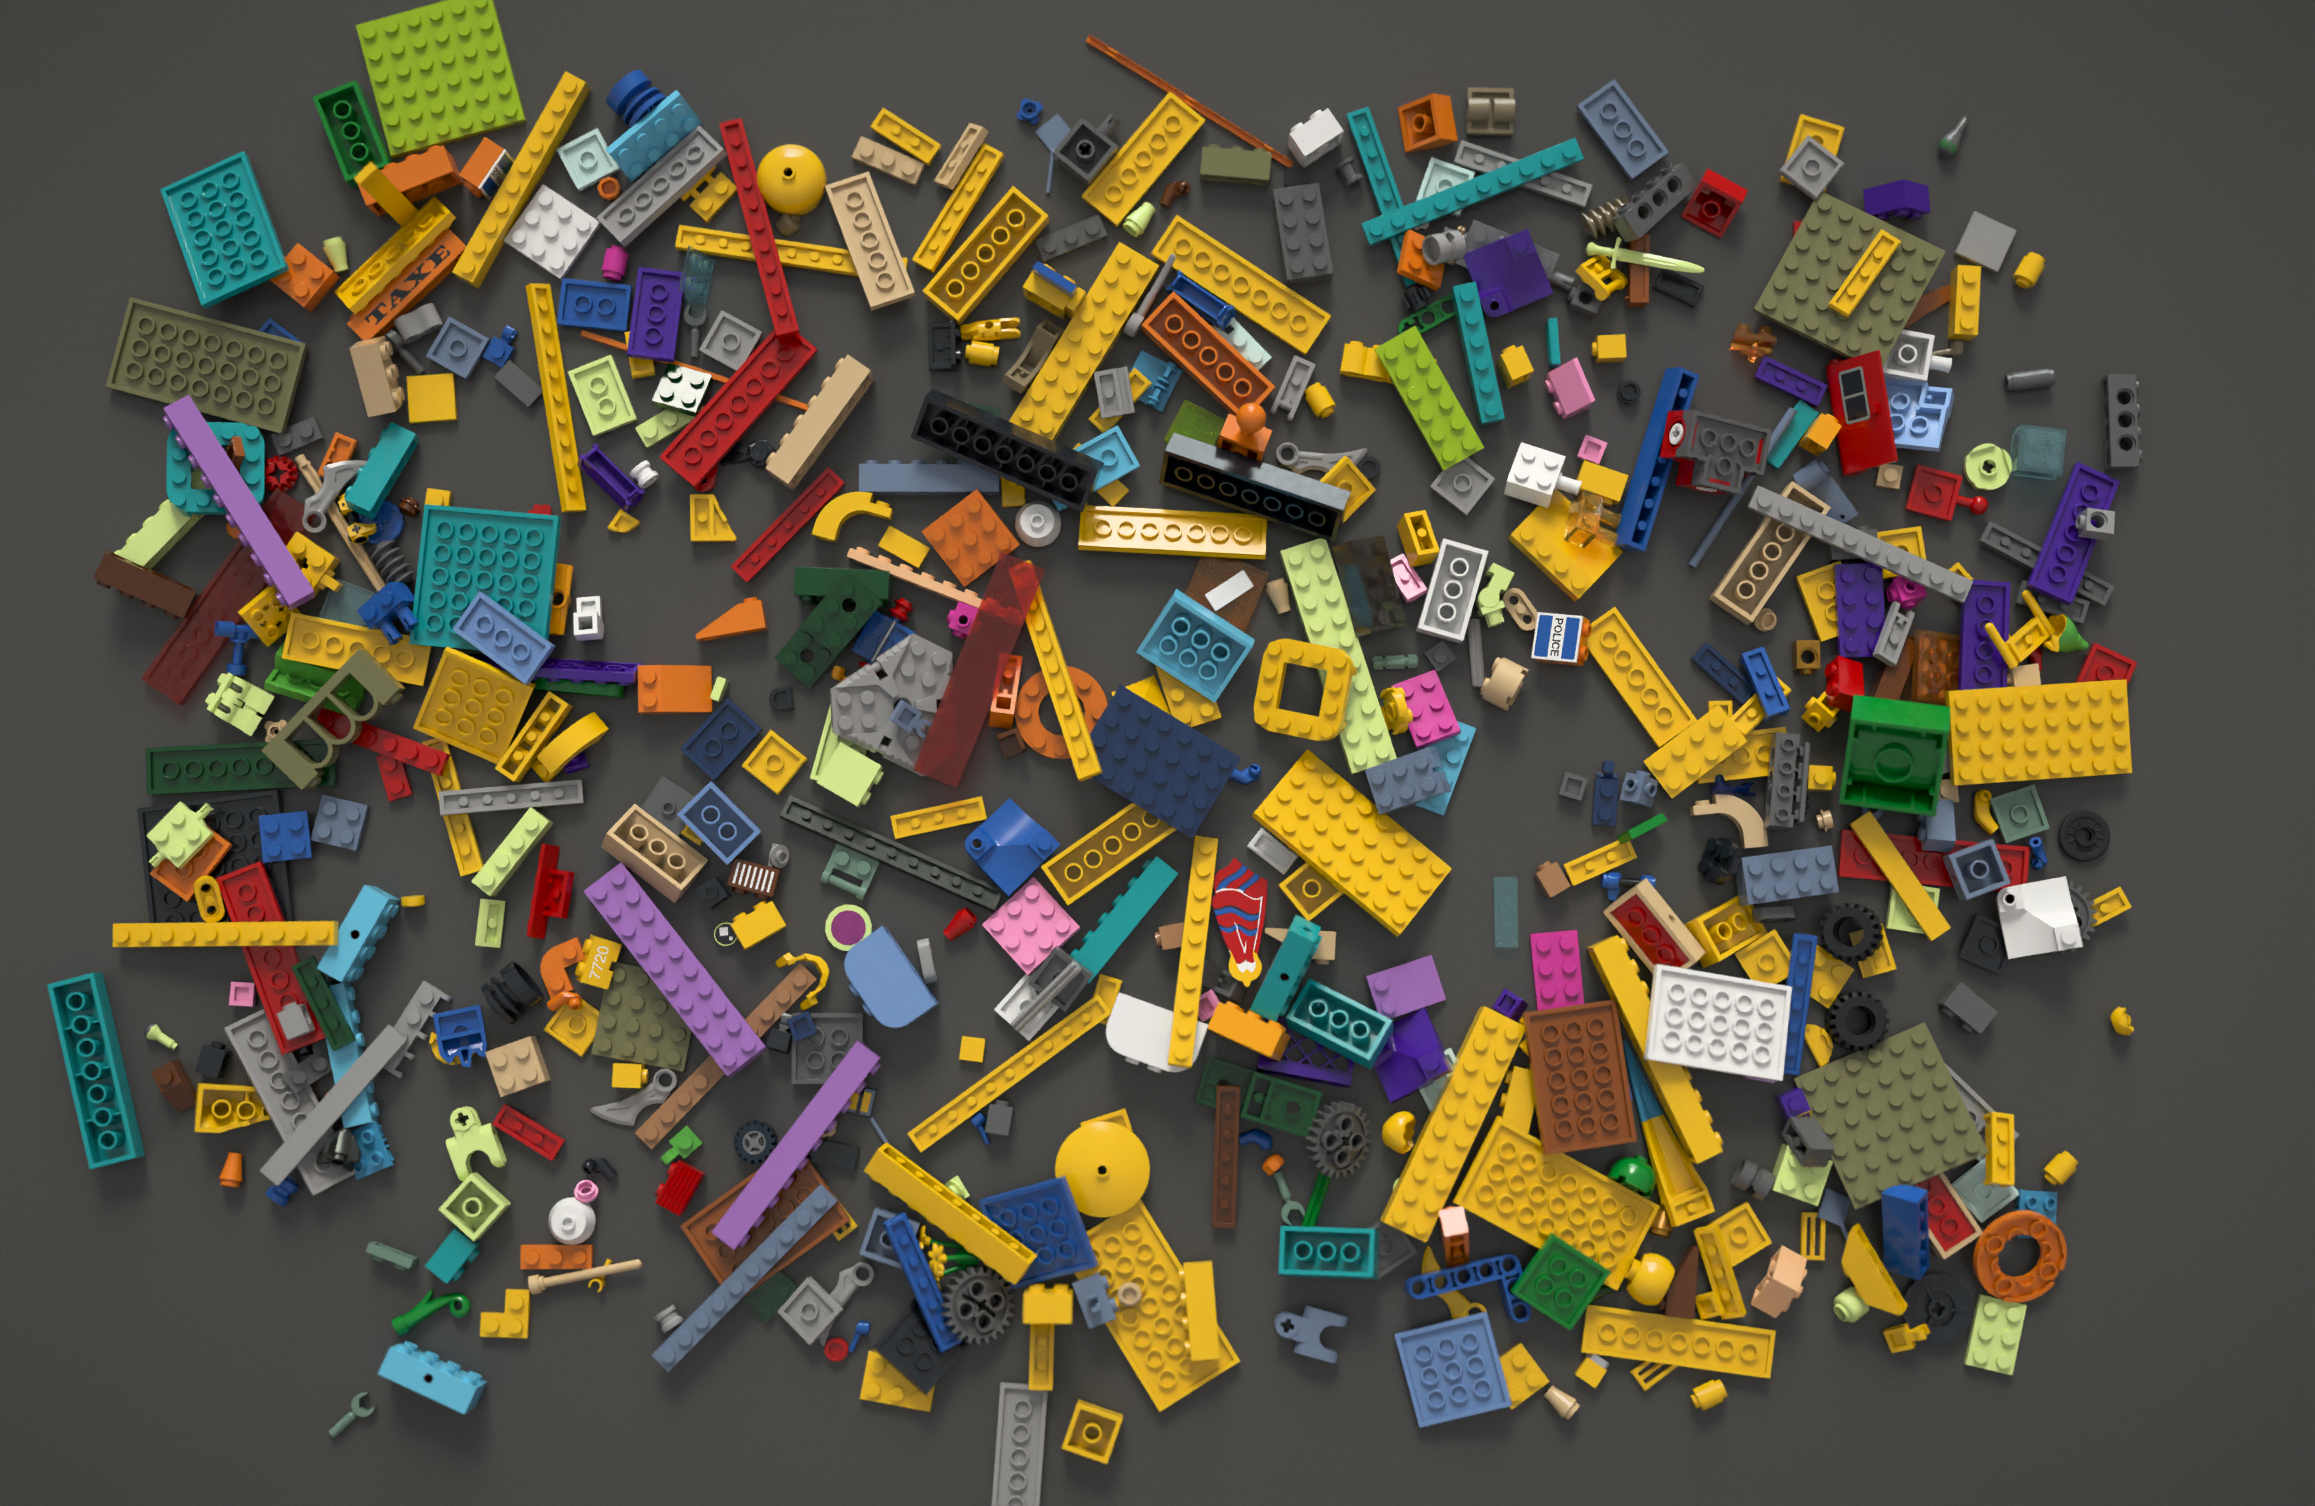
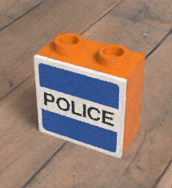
[459,137,514,200]
[1531,612,1592,666]

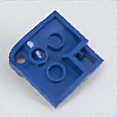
[964,798,1061,897]

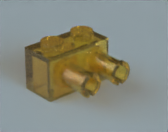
[1564,489,1622,548]

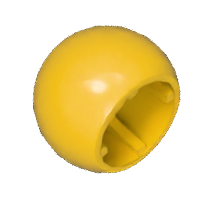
[1625,1253,1675,1306]

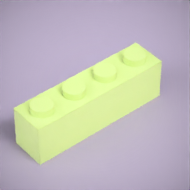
[471,807,554,897]

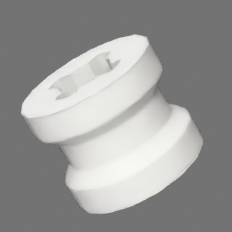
[629,460,659,489]

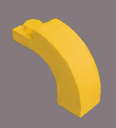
[812,492,894,544]
[531,712,609,783]

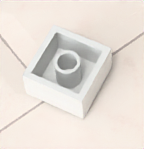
[1288,108,1344,168]

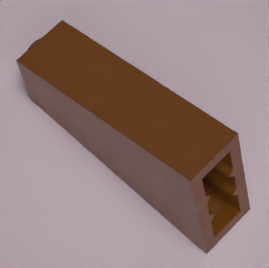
[1867,635,1919,700]

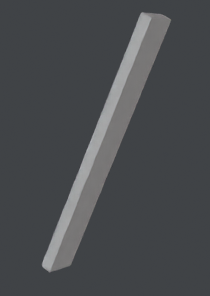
[260,1024,408,1186]

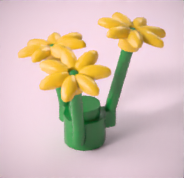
[917,1225,978,1290]

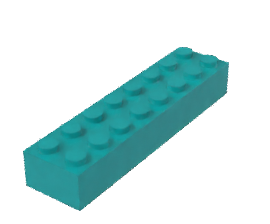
[47,973,145,1169]

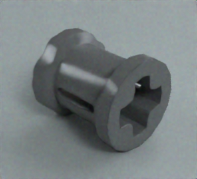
[1335,157,1363,188]

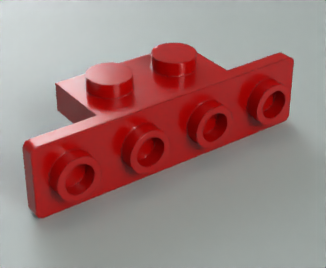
[527,844,575,939]

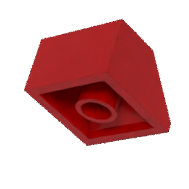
[1681,168,1748,238]

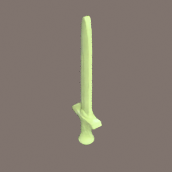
[1586,237,1705,273]

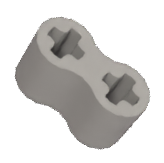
[394,303,444,344]

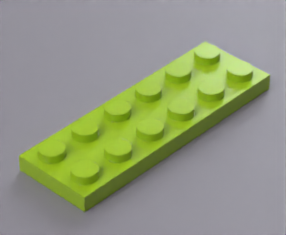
[1374,326,1484,471]

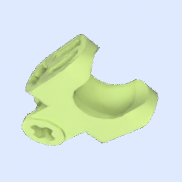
[446,1106,507,1181]

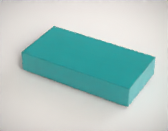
[1545,318,1561,369]

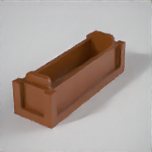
[1623,234,1650,308]

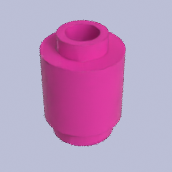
[601,245,629,282]

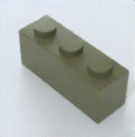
[1200,144,1272,186]

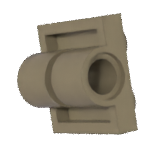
[1466,88,1515,136]

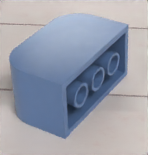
[844,926,939,1028]

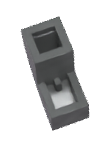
[1201,959,1251,1003]

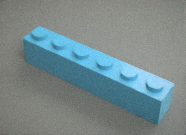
[326,983,379,1128]

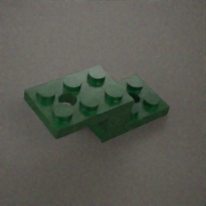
[774,572,883,688]
[1194,1056,1323,1137]

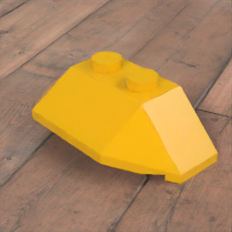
[1841,1223,1908,1315]

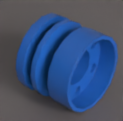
[606,70,667,128]

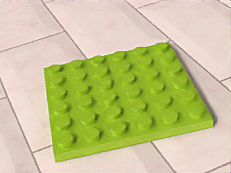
[356,0,526,158]

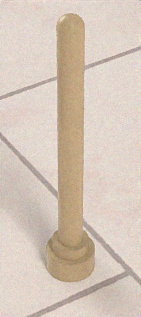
[528,1259,642,1295]

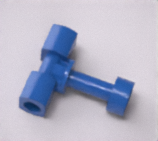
[214,620,263,675]

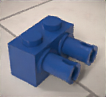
[357,582,419,645]

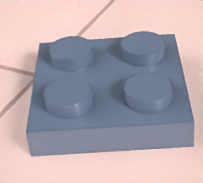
[426,317,491,380]
[311,794,370,851]

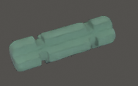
[1372,654,1418,670]

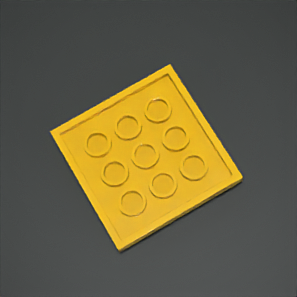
[413,647,535,764]

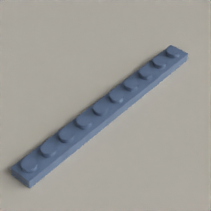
[652,1183,838,1372]

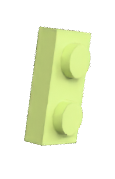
[475,899,506,948]

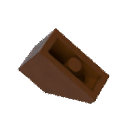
[150,1060,196,1113]

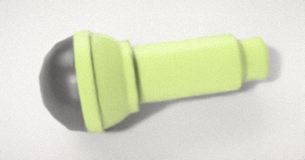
[144,1024,178,1050]

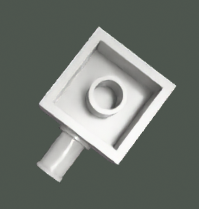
[1883,329,1952,382]
[1504,442,1582,508]

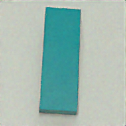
[1766,400,1819,470]

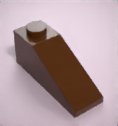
[1659,1245,1699,1319]

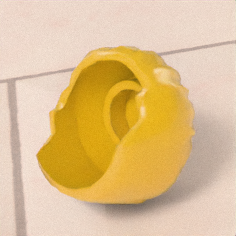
[1381,1111,1416,1154]

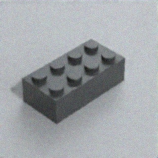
[1272,183,1333,286]

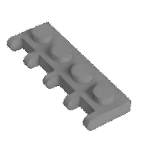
[384,981,452,1078]

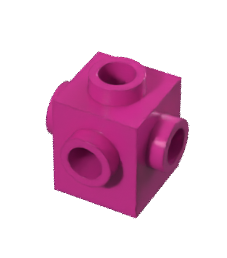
[1886,576,1927,610]
[946,601,982,640]

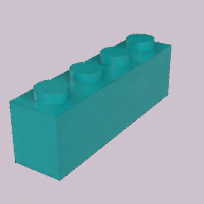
[344,422,419,520]

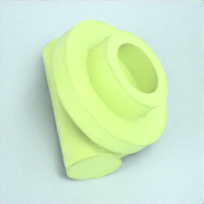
[945,1175,970,1200]

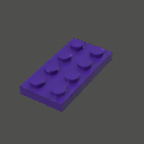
[627,267,685,363]
[1833,563,1885,658]

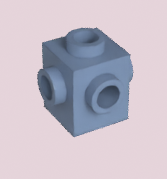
[1619,770,1658,808]

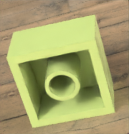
[1771,1144,1833,1206]
[438,1172,512,1241]

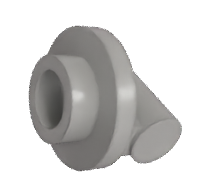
[768,843,790,868]

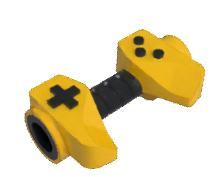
[338,494,377,544]

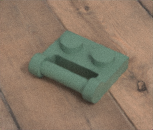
[820,844,880,901]

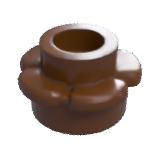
[398,497,420,518]

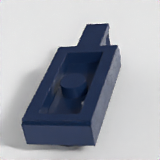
[1591,761,1619,827]

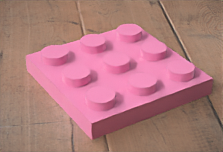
[982,877,1081,977]

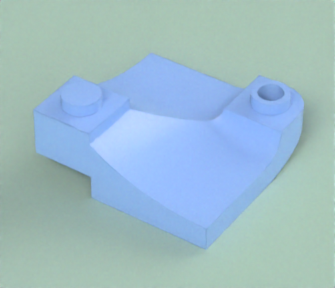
[1884,378,1954,452]

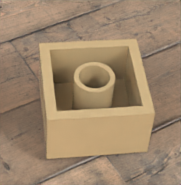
[485,1036,551,1097]

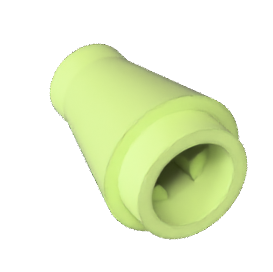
[1123,202,1155,237]
[323,237,349,273]

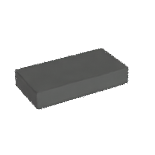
[494,360,543,408]

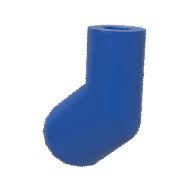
[1229,764,1261,785]
[2030,837,2048,870]
[1239,1129,1273,1151]

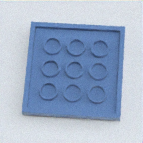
[1395,1311,1512,1428]

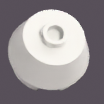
[1015,501,1061,547]
[548,1197,596,1245]

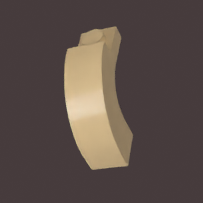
[1689,794,1768,849]

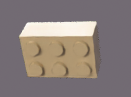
[350,336,405,417]

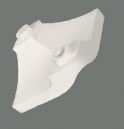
[1996,876,2083,959]

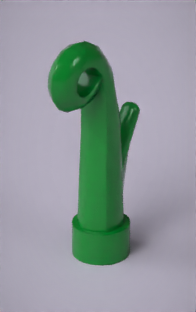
[392,1290,470,1336]

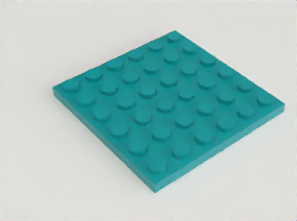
[409,504,562,651]

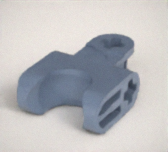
[1274,1305,1349,1363]

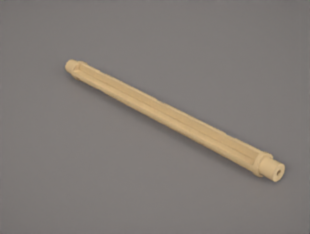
[295,454,387,592]

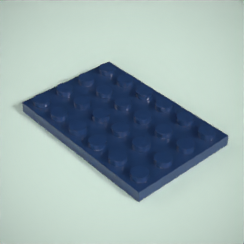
[1071,684,1241,839]

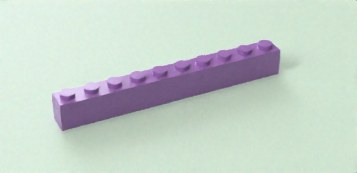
[162,395,315,611]
[712,1040,881,1249]

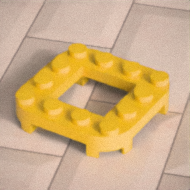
[1254,639,1356,741]

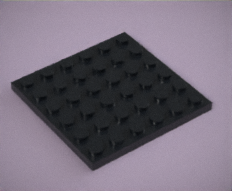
[137,790,295,948]

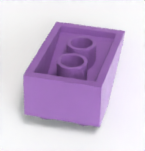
[1364,955,1446,1019]

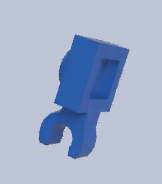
[482,325,518,368]

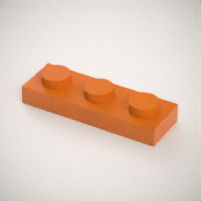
[520,1244,593,1269]

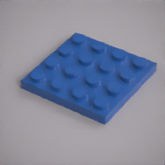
[979,1176,1098,1289]

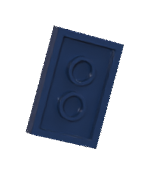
[680,697,763,781]

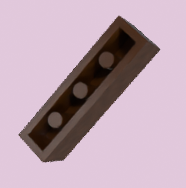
[93,550,196,619]

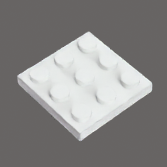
[503,184,601,280]

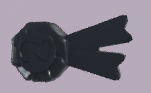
[720,439,775,468]

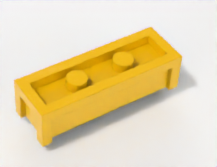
[1983,1112,2014,1188]

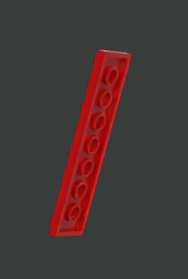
[659,329,818,489]
[1837,830,2030,892]
[216,861,326,1055]

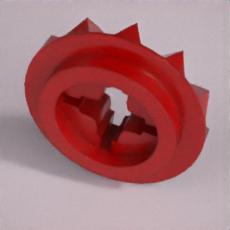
[265,456,298,493]

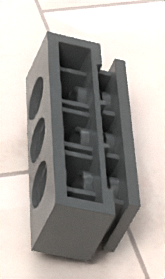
[1763,732,1810,832]

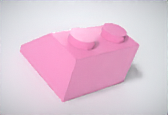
[1544,358,1595,420]

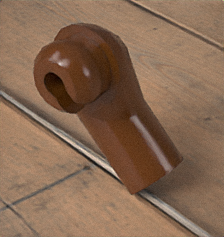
[1159,180,1191,208]

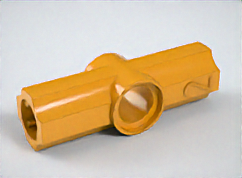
[549,563,574,636]

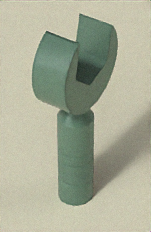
[1273,1171,1305,1225]
[329,1392,377,1438]

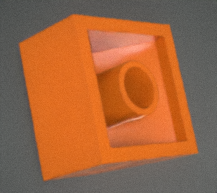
[1398,93,1458,153]

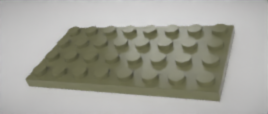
[106,297,308,434]

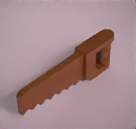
[1904,284,1951,329]

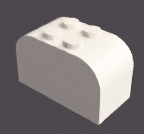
[1106,992,1208,1073]

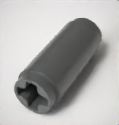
[2004,369,2055,391]

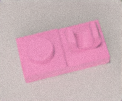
[1383,554,1427,603]

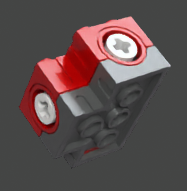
[1660,410,1772,495]

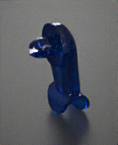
[1710,774,1756,797]

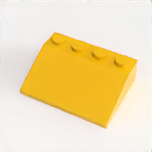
[1508,490,1623,602]

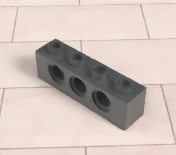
[1611,163,1698,243]
[2101,374,2142,471]

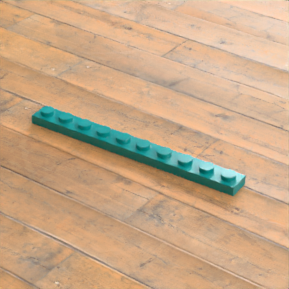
[1361,138,1584,247]

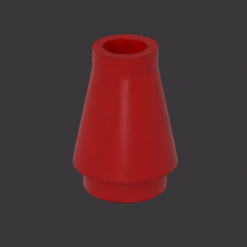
[943,907,978,941]

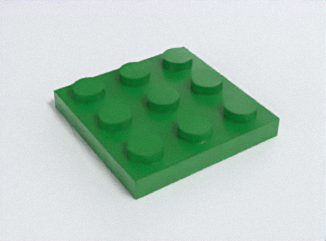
[1511,1232,1611,1331]

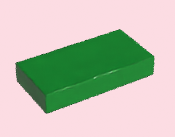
[1617,813,1667,845]

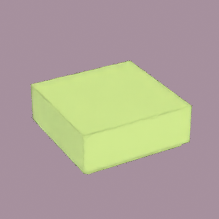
[710,676,729,703]

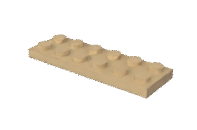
[825,172,915,311]

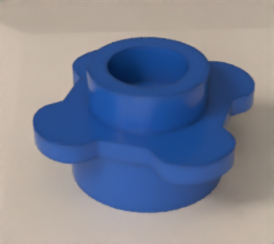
[1017,98,1043,124]

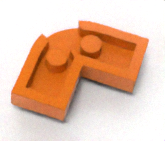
[540,937,585,999]

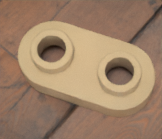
[1502,588,1538,631]

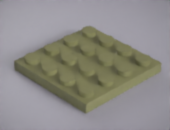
[591,961,693,1072]

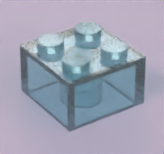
[2010,424,2067,480]

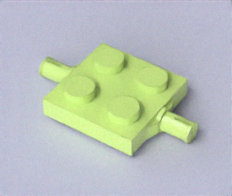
[146,802,215,869]

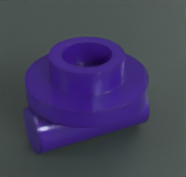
[564,752,590,774]

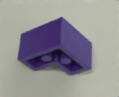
[1863,179,1930,222]

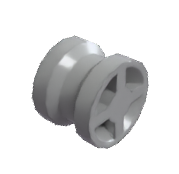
[653,1304,684,1333]

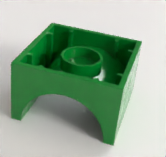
[1839,695,1950,817]

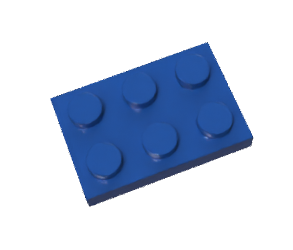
[557,278,633,332]

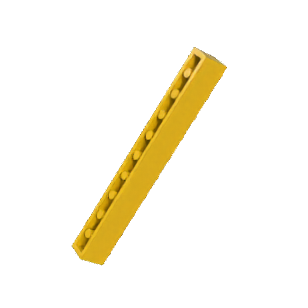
[452,71,590,289]

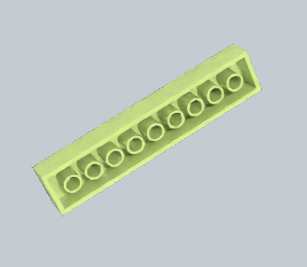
[1279,538,1397,775]

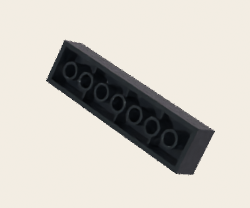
[910,389,1104,512]
[1159,433,1351,543]

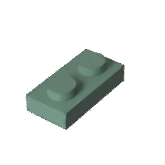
[366,1241,418,1271]

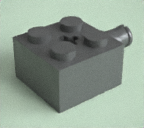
[1053,113,1120,188]

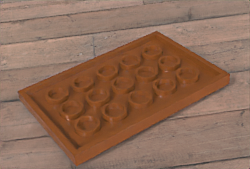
[1522,1000,1637,1155]
[680,1156,851,1300]

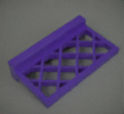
[1256,1016,1354,1088]

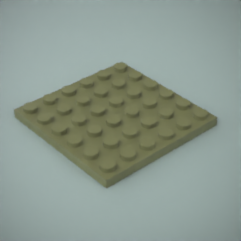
[1753,192,1946,366]
[1793,1022,1988,1210]

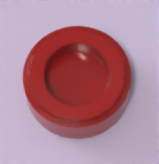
[824,1337,849,1362]

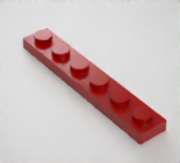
[730,467,846,583]
[317,708,451,776]

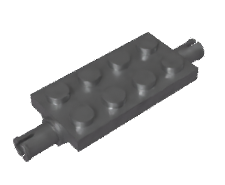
[1444,220,1575,292]

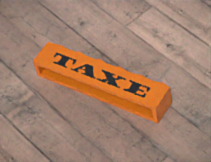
[347,228,466,340]

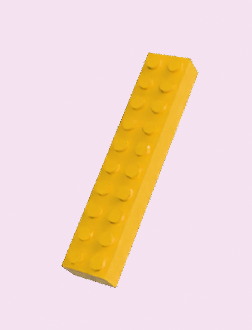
[1009,242,1159,441]
[1586,935,1723,1164]
[1380,1006,1525,1242]

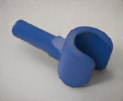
[971,1111,991,1145]
[848,1320,870,1353]

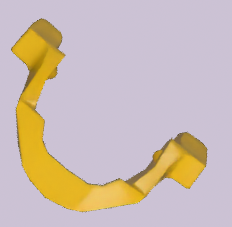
[775,952,829,1010]

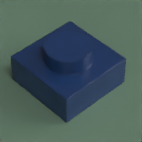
[787,1011,818,1042]

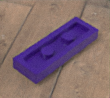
[1753,356,1828,407]

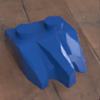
[432,1004,487,1068]

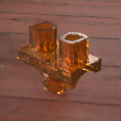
[1730,324,1777,362]

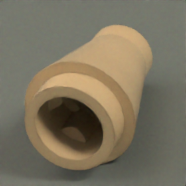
[1265,578,1291,614]
[1544,1385,1580,1420]

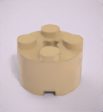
[1480,657,1529,711]

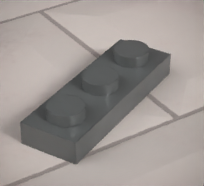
[1035,214,1108,263]
[2014,580,2090,625]

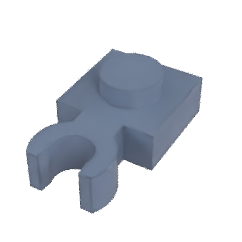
[888,700,932,738]

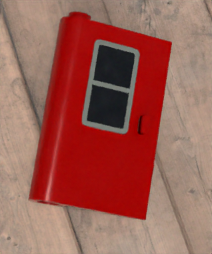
[1825,350,1898,476]

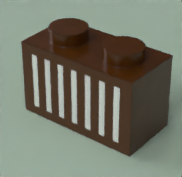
[727,858,782,901]

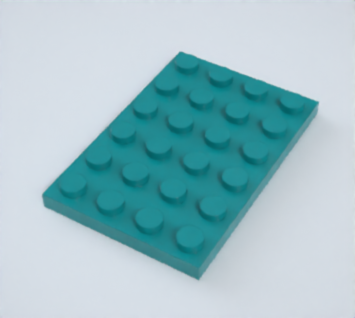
[160,151,289,309]

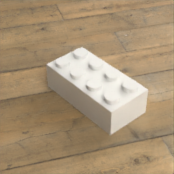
[1416,538,1488,644]

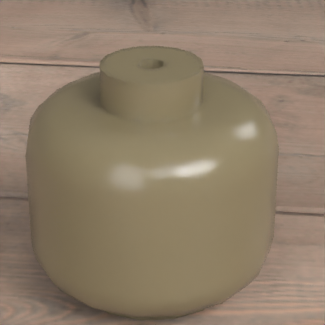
[776,214,801,237]

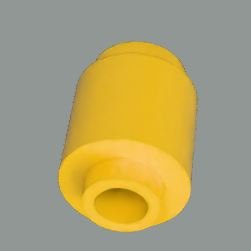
[2013,252,2045,289]
[965,341,999,367]
[1304,382,1336,419]
[2043,1151,2079,1186]
[1690,1379,1728,1411]

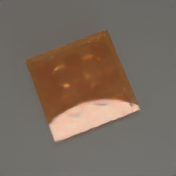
[1185,556,1270,633]
[1912,630,1960,705]

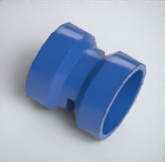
[266,1176,300,1206]

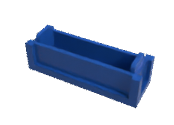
[1165,270,1237,331]
[1739,646,1790,722]

